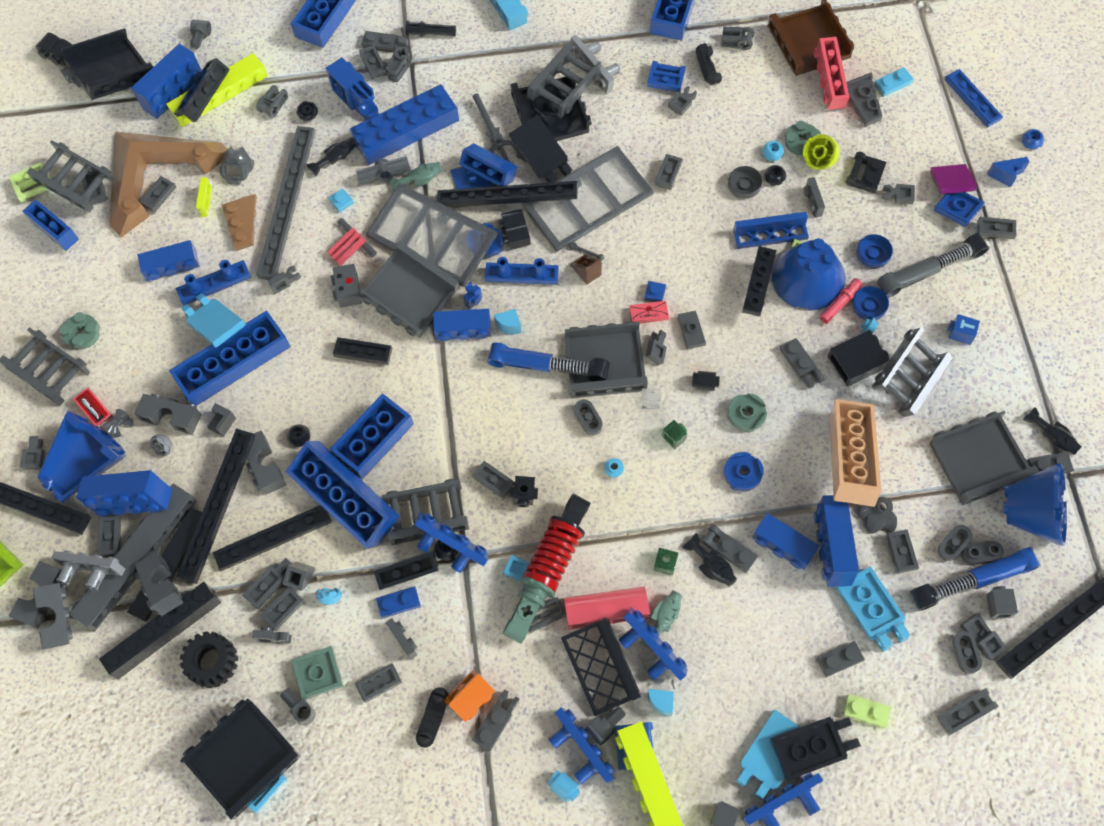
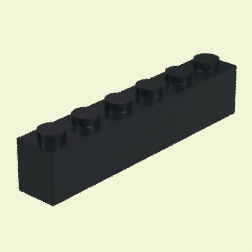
[99,582,222,680]

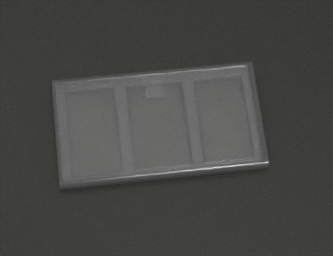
[522,146,654,252]
[366,183,498,287]

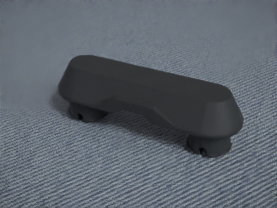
[696,43,722,85]
[416,687,449,748]

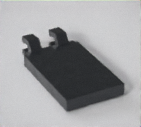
[509,115,573,183]
[770,716,861,781]

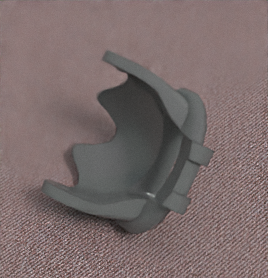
[219,146,254,185]

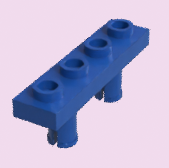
[485,257,559,285]
[175,260,251,306]
[414,512,489,573]
[619,607,688,681]
[548,707,616,784]
[742,772,823,826]

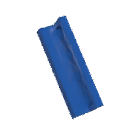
[733,212,809,249]

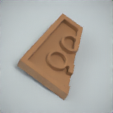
[222,194,257,251]

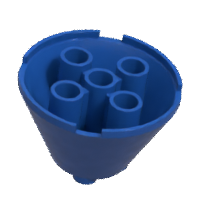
[772,238,846,311]
[1004,464,1067,546]

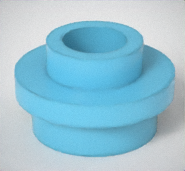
[861,317,878,333]
[604,458,624,478]

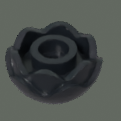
[296,101,318,121]
[764,165,786,186]
[287,424,310,447]
[434,540,458,561]

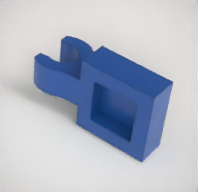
[463,282,482,309]

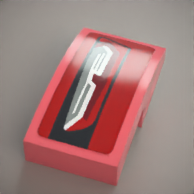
[73,387,113,426]

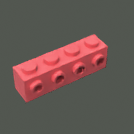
[814,37,849,110]

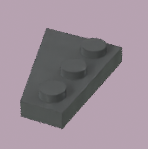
[846,72,882,126]

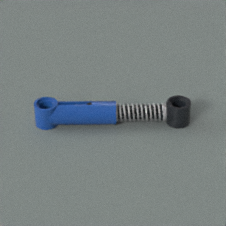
[487,342,610,382]
[910,547,1041,611]

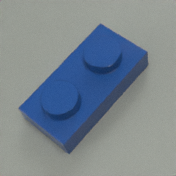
[376,586,421,619]

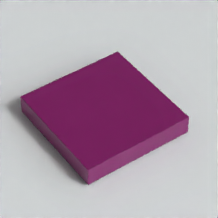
[930,164,977,194]

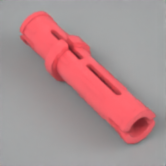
[819,278,863,324]

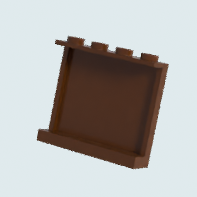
[767,0,854,76]

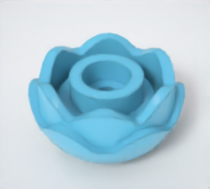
[762,141,784,161]
[316,588,342,604]

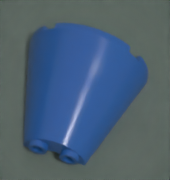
[37,411,126,503]

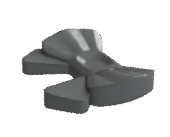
[102,409,133,437]

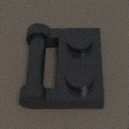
[846,152,887,193]

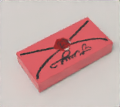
[629,301,669,323]

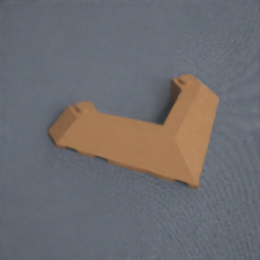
[110,132,228,237]

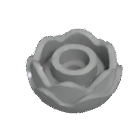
[150,434,173,457]

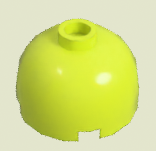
[802,134,840,170]

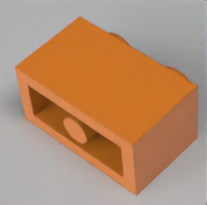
[443,670,495,722]

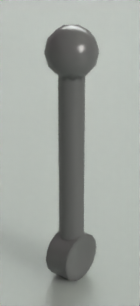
[570,242,605,261]

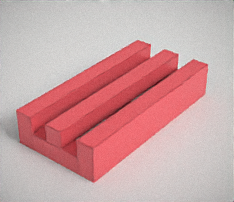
[328,227,366,266]

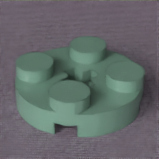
[785,121,821,156]
[60,312,100,349]
[727,393,767,433]

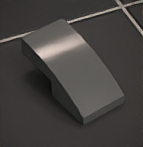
[960,613,1007,660]

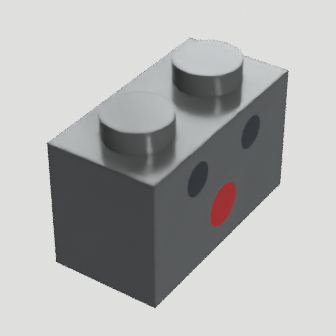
[331,264,362,308]

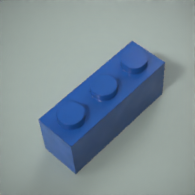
[459,143,518,186]
[23,199,79,251]
[137,240,200,281]
[434,308,491,341]
[752,513,820,570]

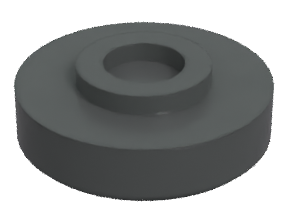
[728,166,763,198]

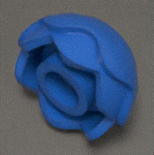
[1022,129,1044,150]

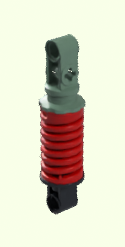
[502,493,591,644]

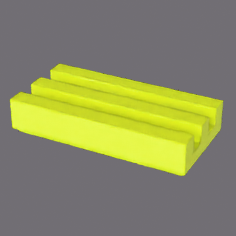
[196,177,212,217]

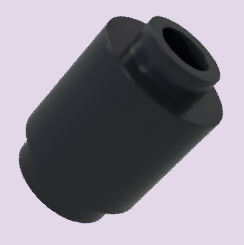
[692,371,720,391]

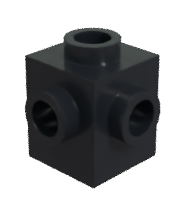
[510,476,538,507]

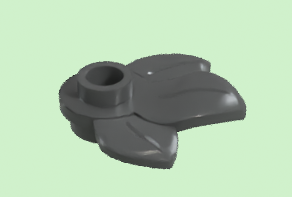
[857,497,897,534]

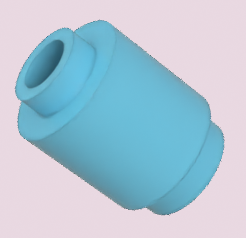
[547,770,580,803]

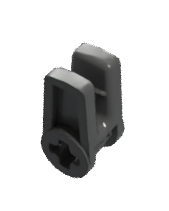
[721,27,755,50]
[386,46,411,82]
[256,85,288,118]

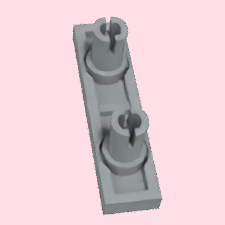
[570,35,620,94]
[51,550,126,591]

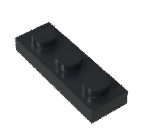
[333,337,393,365]

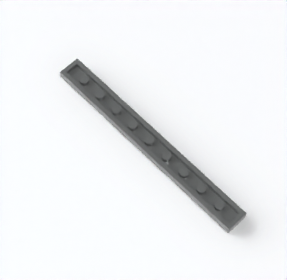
[257,126,315,280]

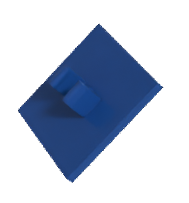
[450,166,493,189]

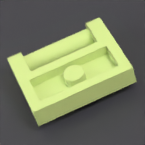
[9,162,50,203]

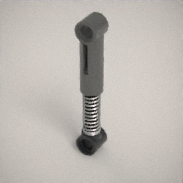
[877,233,989,298]

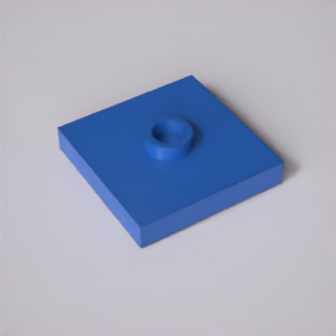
[933,192,985,227]

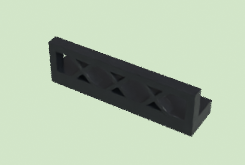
[174,58,230,123]

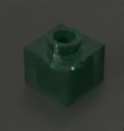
[662,420,687,449]
[653,548,679,576]

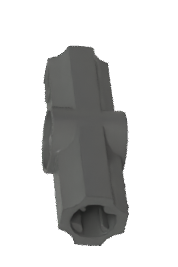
[356,156,411,185]

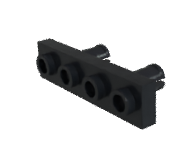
[742,246,777,317]

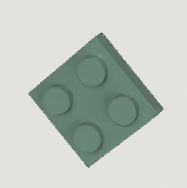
[292,646,344,700]

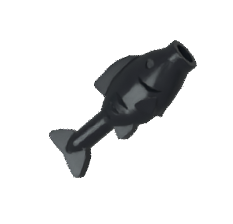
[307,137,357,176]
[1023,407,1082,455]
[683,533,737,587]

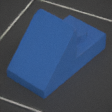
[987,157,1029,187]

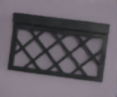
[561,617,641,716]

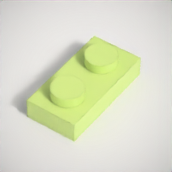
[843,694,891,728]

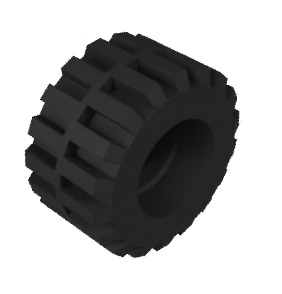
[180,631,238,688]

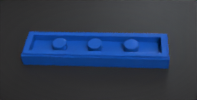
[944,69,1003,128]

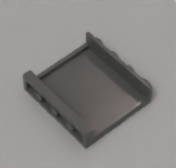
[359,241,459,338]
[565,321,648,398]
[929,410,1039,506]

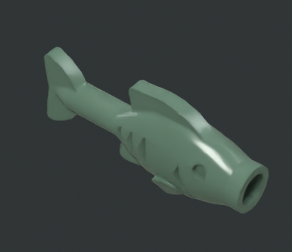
[390,162,443,191]
[640,590,683,653]

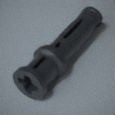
[405,20,456,37]

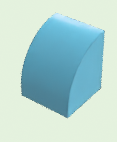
[494,309,522,335]
[648,689,674,716]

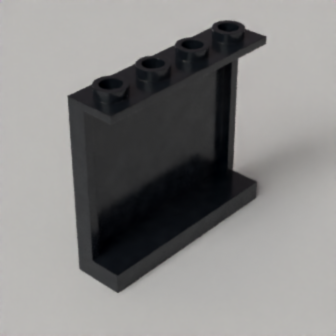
[61,28,154,100]
[510,69,592,141]
[180,698,301,820]

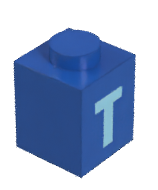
[947,314,980,345]

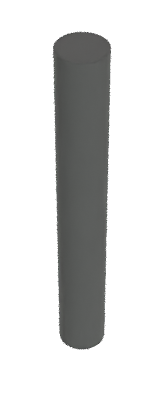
[338,218,377,257]

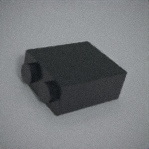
[827,330,890,387]

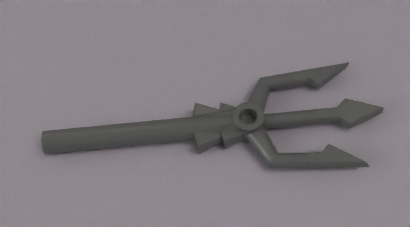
[472,93,527,164]

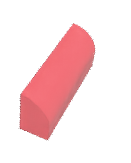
[564,586,650,630]

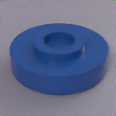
[856,234,893,268]
[852,286,889,320]

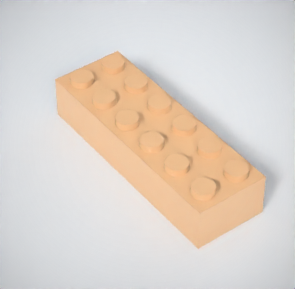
[830,399,881,507]

